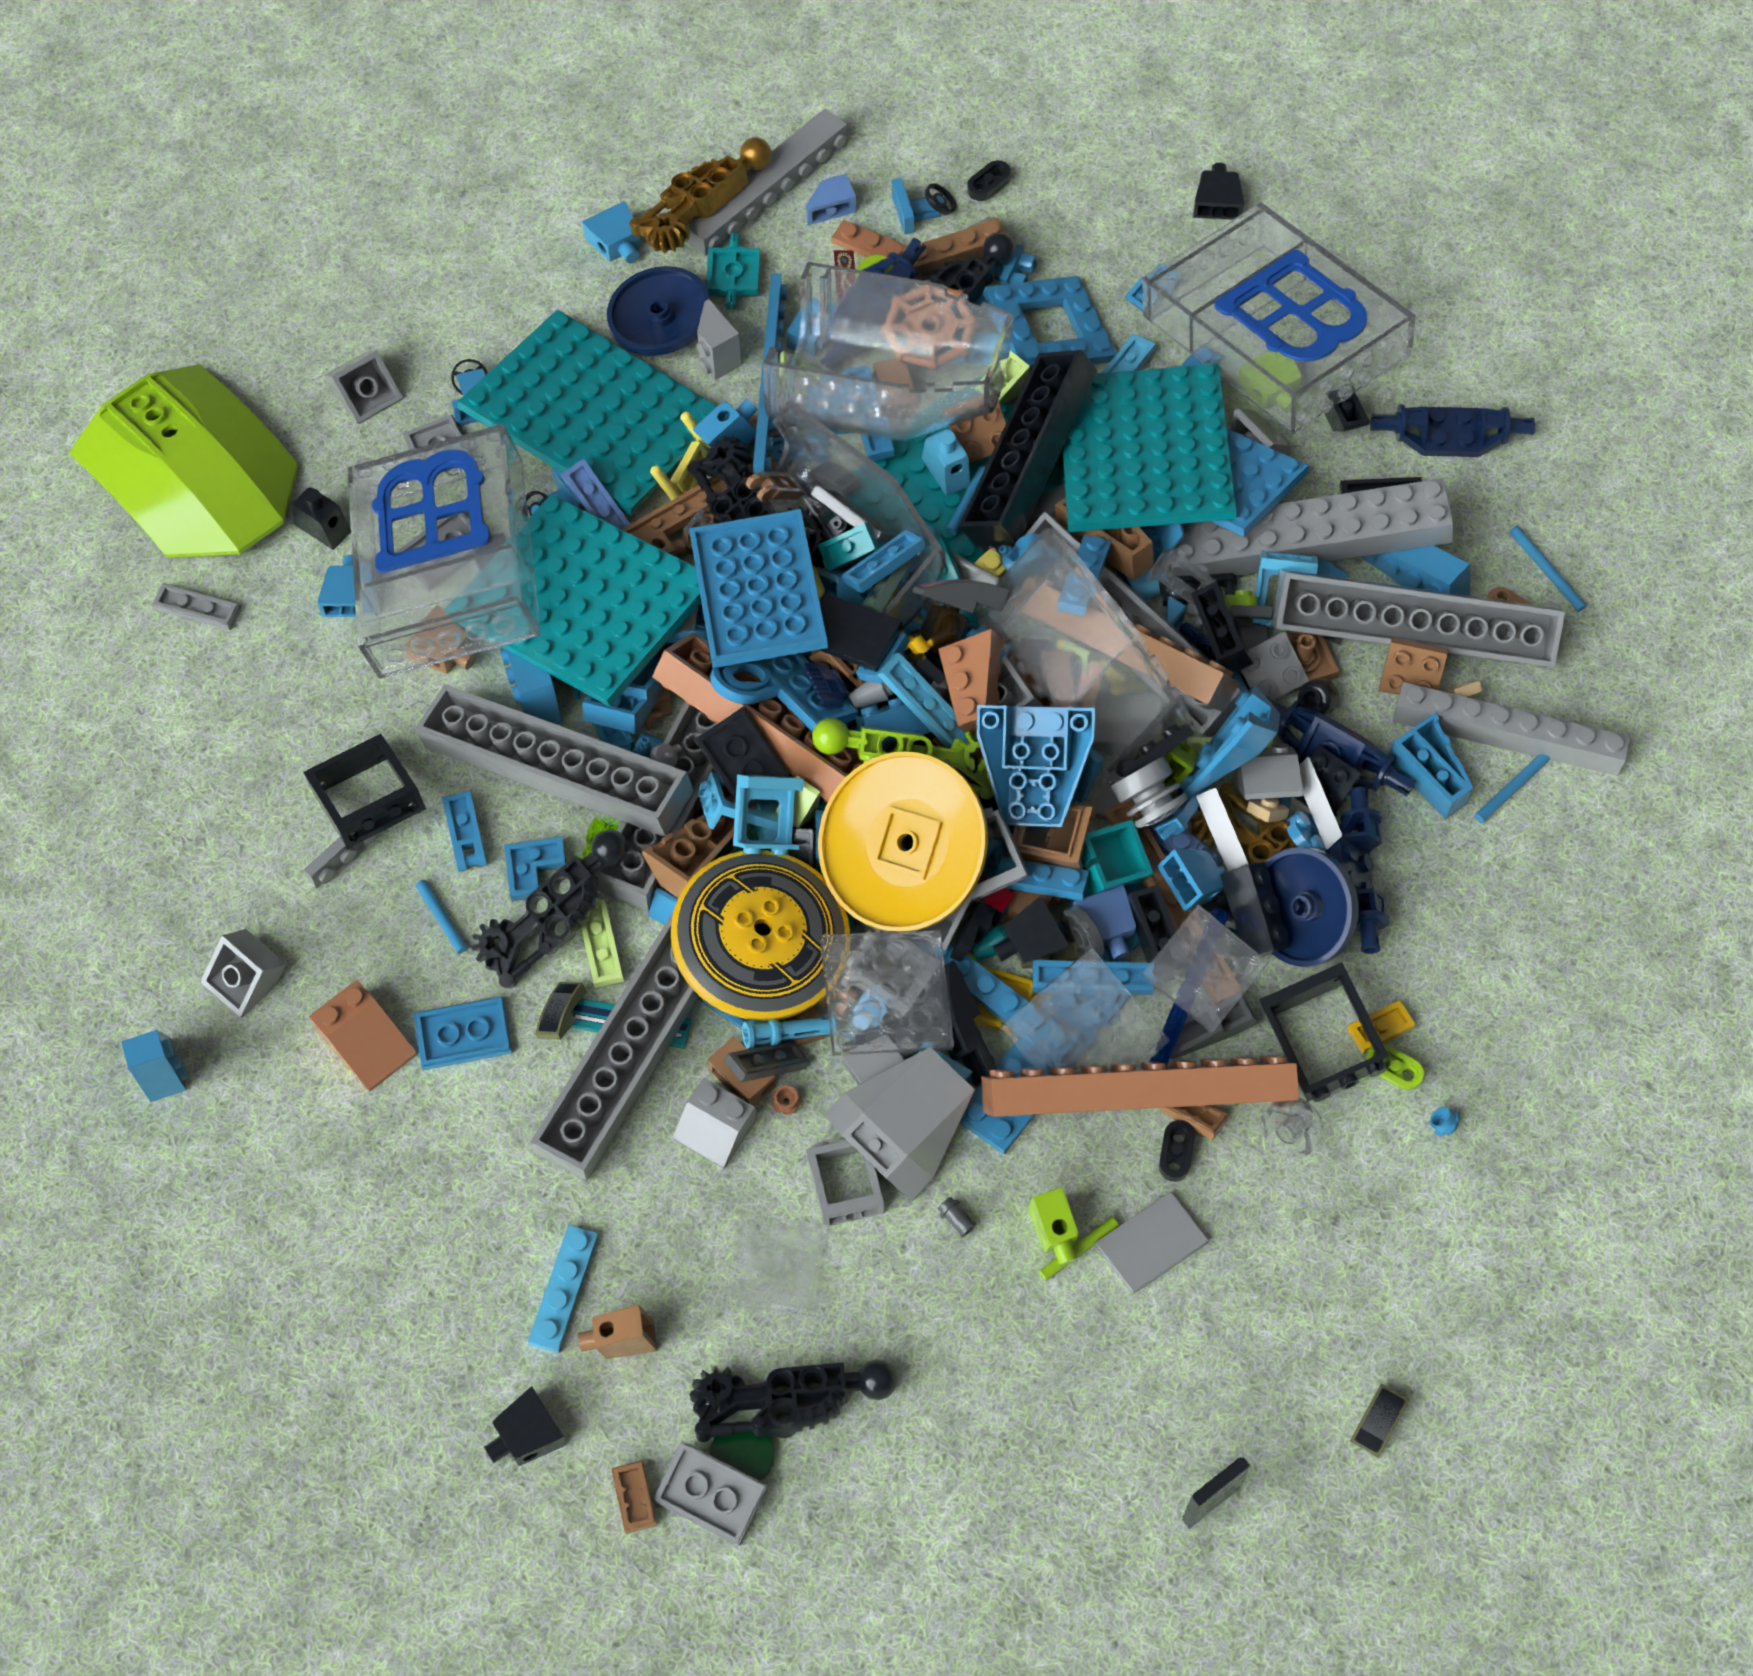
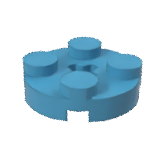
[1287,811,1331,855]

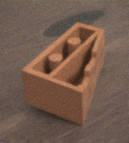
[938,629,1003,737]

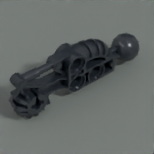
[879,232,1016,367]
[687,435,776,523]
[471,829,628,989]
[690,1359,898,1442]

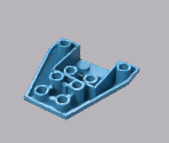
[1178,685,1280,798]
[977,705,1096,827]

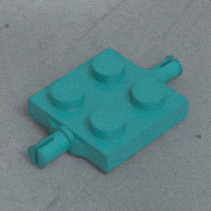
[706,233,760,310]

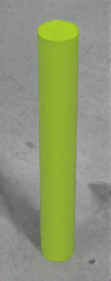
[1039,1217,1119,1281]

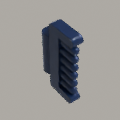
[803,663,849,707]

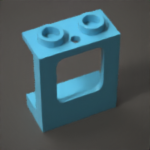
[1253,550,1318,628]
[698,771,779,841]
[733,774,803,855]

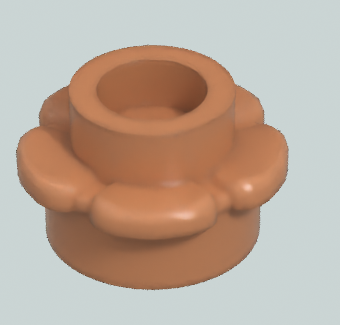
[772,1085,802,1115]

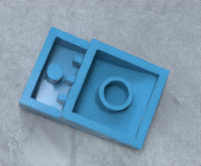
[582,657,663,734]

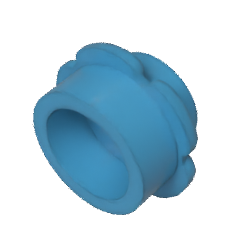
[1430,1107,1459,1136]

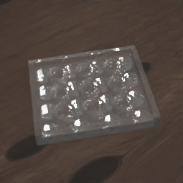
[820,930,954,1056]
[999,948,1170,1121]

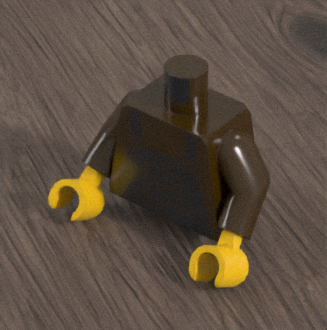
[900,604,967,658]

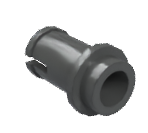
[938,1197,977,1237]

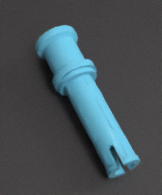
[742,1015,836,1049]

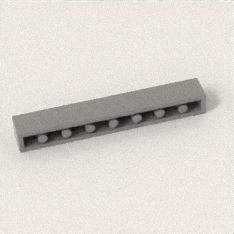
[686,108,847,256]
[1392,682,1630,776]

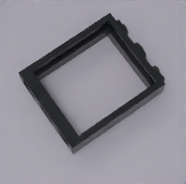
[303,734,426,849]
[1259,962,1391,1102]

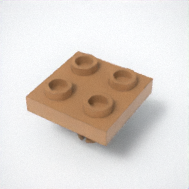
[944,394,1006,463]
[1287,632,1340,691]
[1379,637,1448,695]

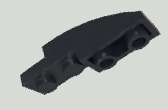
[934,960,998,1086]

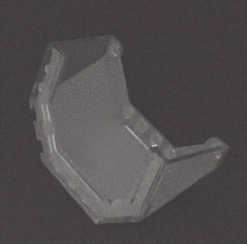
[976,527,1194,786]

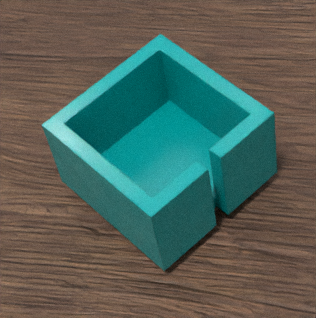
[1068,820,1154,896]

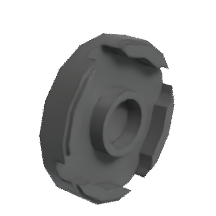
[1061,905,1105,961]

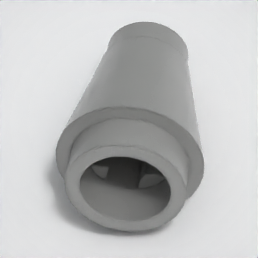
[849,681,893,709]

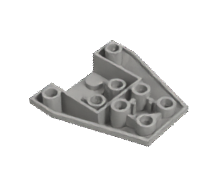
[824,1047,975,1201]

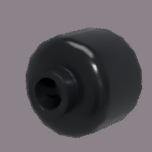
[1297,679,1340,715]

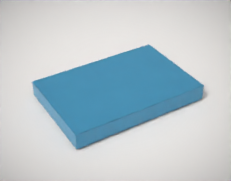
[414,996,512,1071]

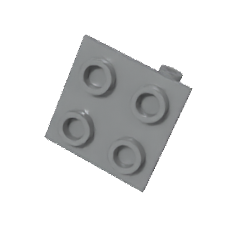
[1238,631,1309,700]

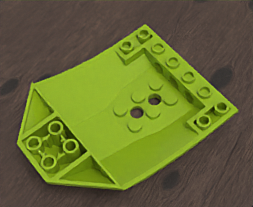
[69,364,299,558]

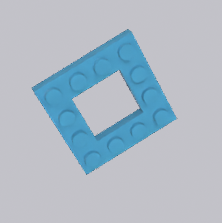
[983,276,1117,373]

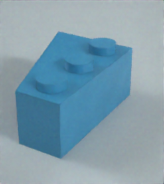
[855,690,943,746]
[1388,712,1473,819]
[121,1029,188,1102]

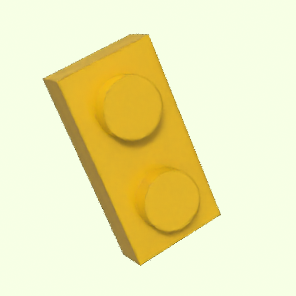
[1347,1000,1416,1055]

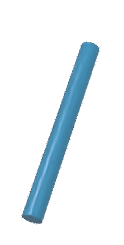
[1509,526,1587,612]
[1475,754,1550,823]

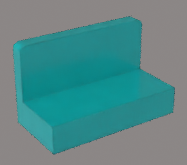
[818,522,886,571]

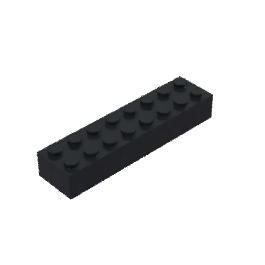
[958,350,1097,546]

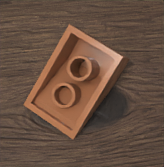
[309,980,417,1092]

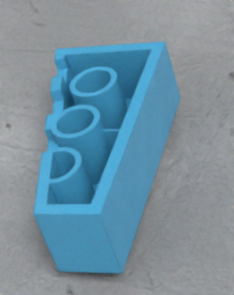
[1362,546,1470,596]
[498,645,562,724]

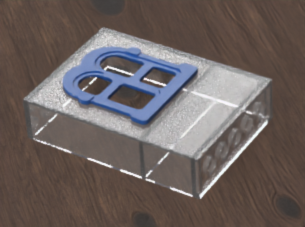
[1142,202,1416,434]
[347,424,541,679]

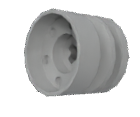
[1110,756,1189,829]

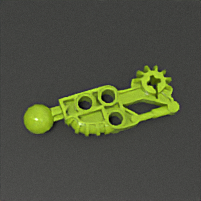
[812,718,994,799]

